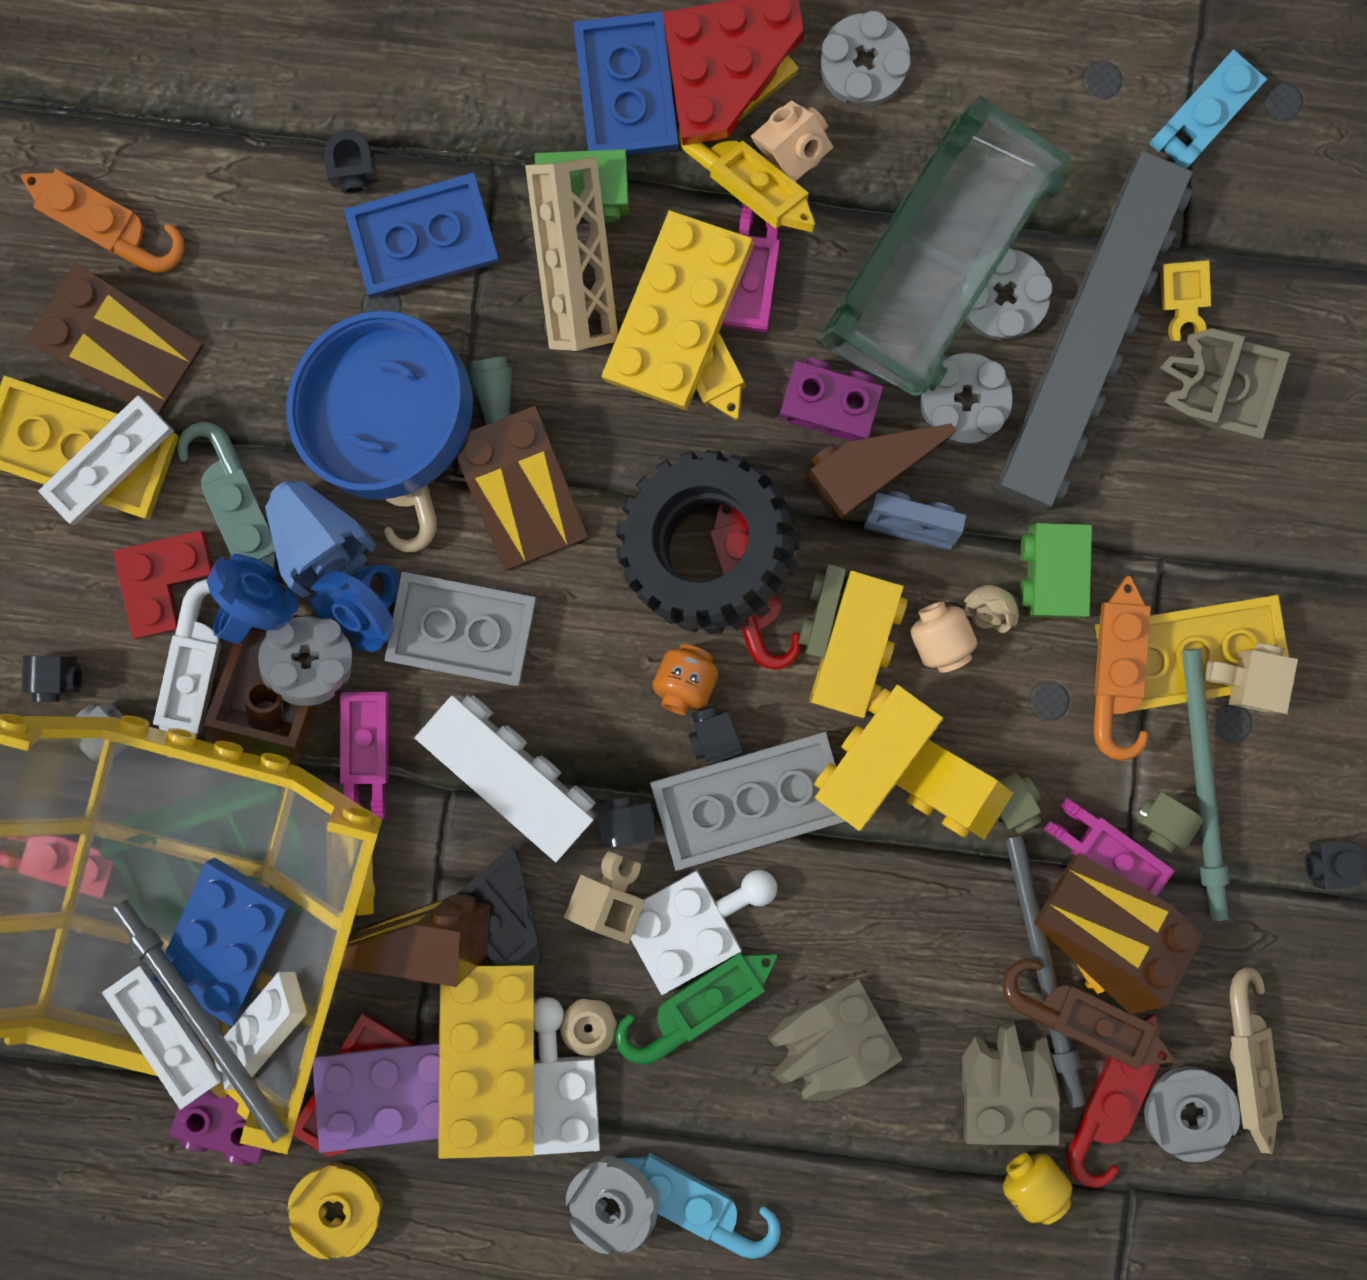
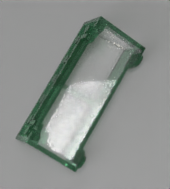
[815,95,1071,396]

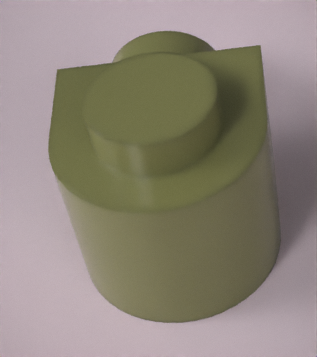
[997,772,1042,834]
[1136,792,1204,854]

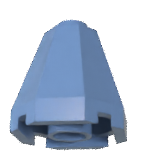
[265,481,377,598]

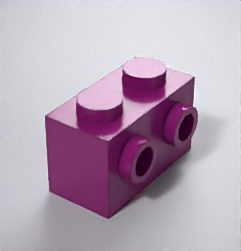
[778,358,883,441]
[169,1090,268,1166]

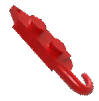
[709,504,802,670]
[1066,1014,1164,1188]

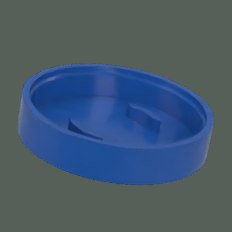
[286,311,473,499]

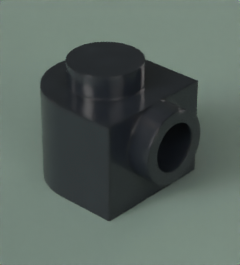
[324,130,378,194]
[22,656,82,702]
[688,705,743,765]
[596,796,656,847]
[1305,839,1367,890]

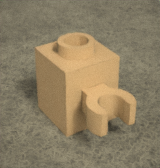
[1204,643,1298,714]
[564,851,645,944]

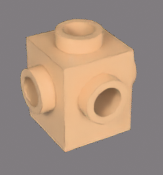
[751,101,834,181]

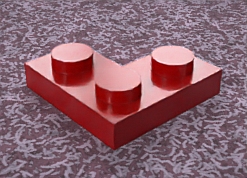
[113,531,213,640]

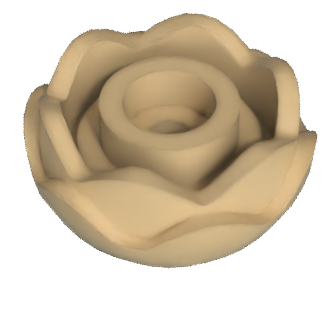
[963,585,1019,633]
[560,999,618,1056]

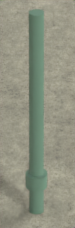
[1182,648,1230,921]

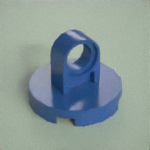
[206,554,299,644]
[311,565,400,652]

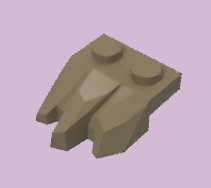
[1160,328,1290,443]
[768,979,903,1101]
[962,1020,1060,1146]

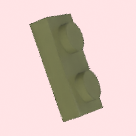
[798,564,846,659]

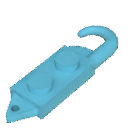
[619,1152,781,1259]

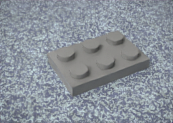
[384,572,537,687]

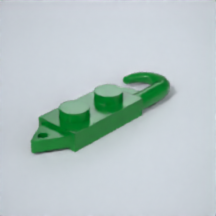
[615,952,777,1065]

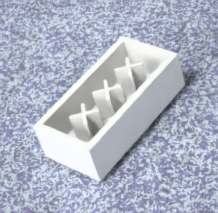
[415,695,597,862]

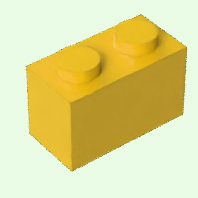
[896,740,1014,840]

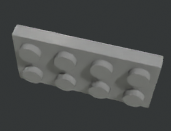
[650,732,846,871]

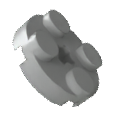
[820,11,910,107]
[959,247,1052,341]
[920,353,1013,445]
[258,616,352,706]
[1144,1066,1240,1162]
[566,1156,660,1254]

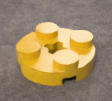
[287,1161,383,1260]

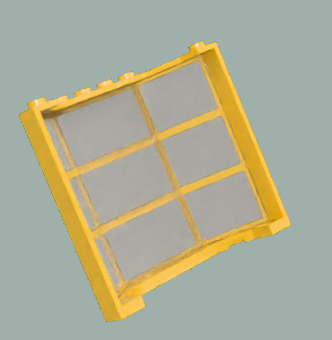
[0,714,382,1155]

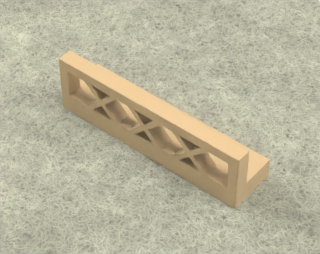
[525,157,618,351]

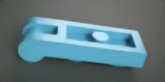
[1149,49,1267,169]

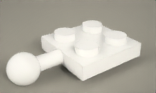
[631,869,777,995]
[534,997,600,1155]

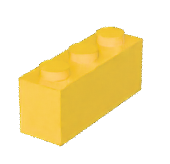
[808,571,908,718]
[814,685,944,831]

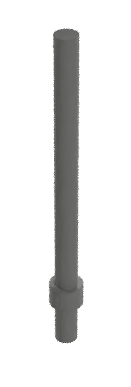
[1005,835,1086,1108]
[112,900,289,1144]

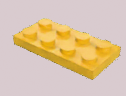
[601,210,755,411]
[0,375,179,520]
[1095,595,1294,711]
[438,966,534,1159]

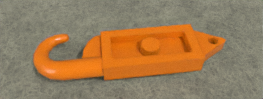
[20,168,185,273]
[1093,576,1151,761]

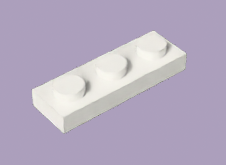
[38,395,174,526]
[102,963,222,1110]
[214,972,307,1090]

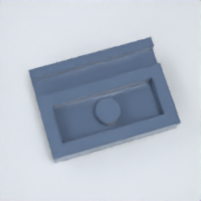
[863,491,966,551]

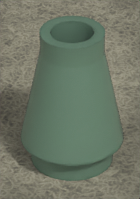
[468,356,512,424]

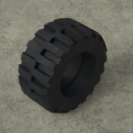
[616,450,799,634]

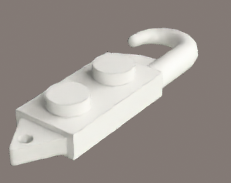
[153,579,221,757]

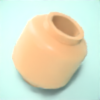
[910,601,977,673]

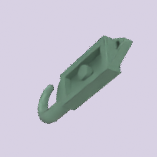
[177,422,277,579]

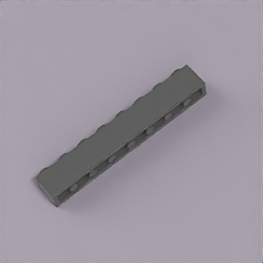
[994,150,1193,511]

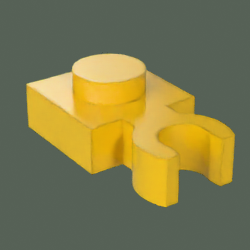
[1160,260,1211,341]

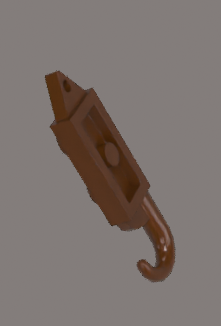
[1002,959,1175,1070]

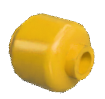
[1003,1153,1072,1225]

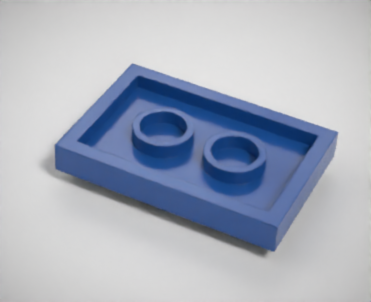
[573,11,678,155]
[344,172,500,299]
[153,857,294,1027]

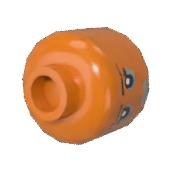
[652,644,719,715]

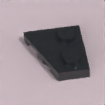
[455,846,540,966]

